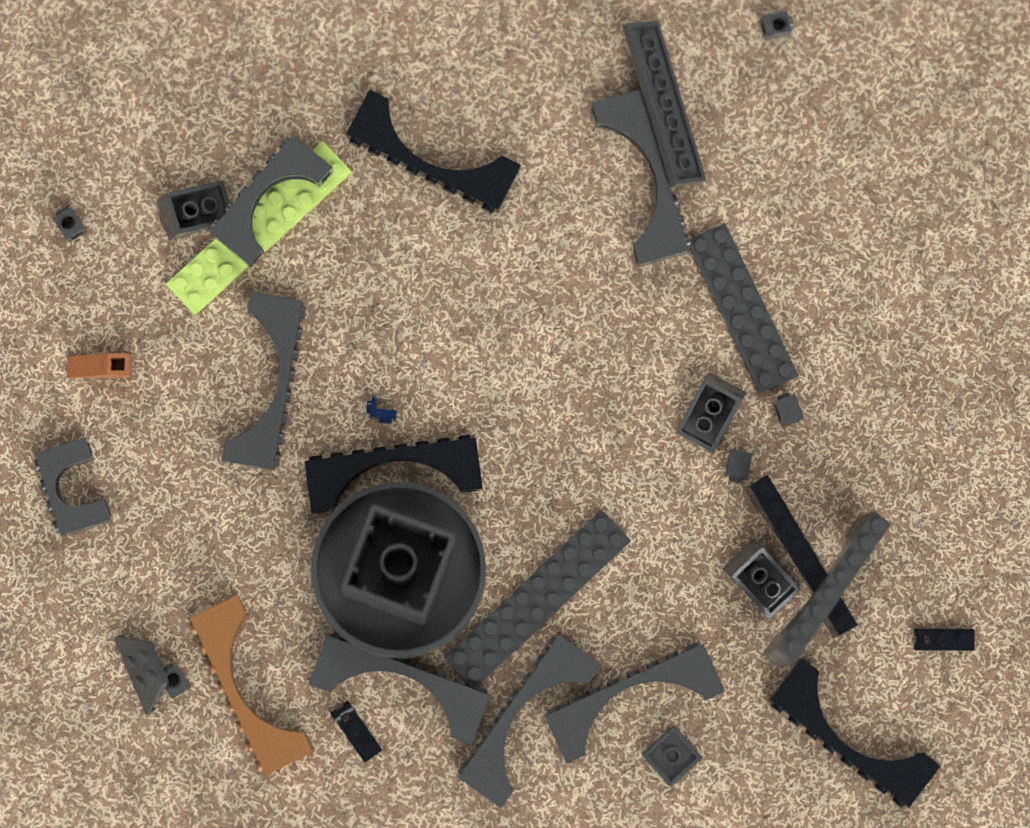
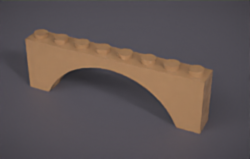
[189,595,314,775]

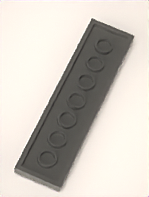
[623,21,706,187]
[689,223,799,394]

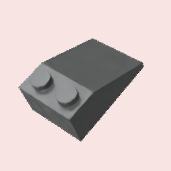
[157,181,230,240]
[676,372,747,453]
[722,539,801,619]

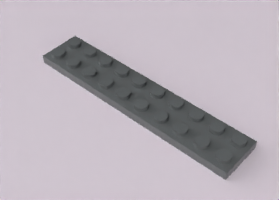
[445,510,631,689]

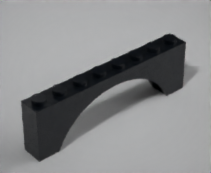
[346,89,521,214]
[305,435,483,514]
[745,475,858,638]
[769,658,941,808]

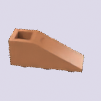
[67,353,132,378]

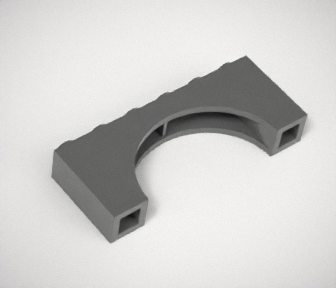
[210,135,334,268]

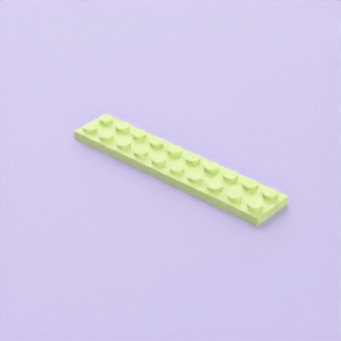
[166,141,352,315]

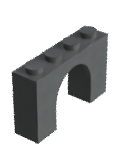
[34,438,113,537]

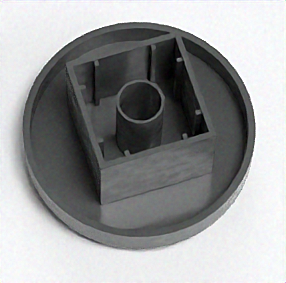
[311,482,486,658]

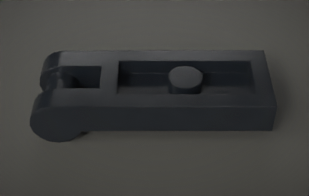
[914,629,975,651]
[330,700,382,763]

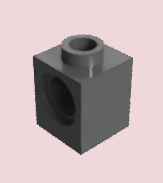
[761,11,794,41]
[53,207,87,243]
[773,393,804,427]
[725,449,753,483]
[163,663,192,699]

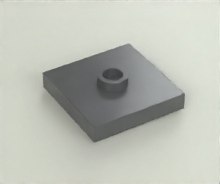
[641,725,702,787]

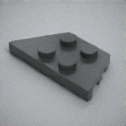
[114,635,169,715]

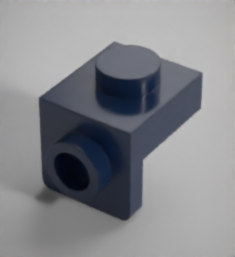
[366,396,397,424]

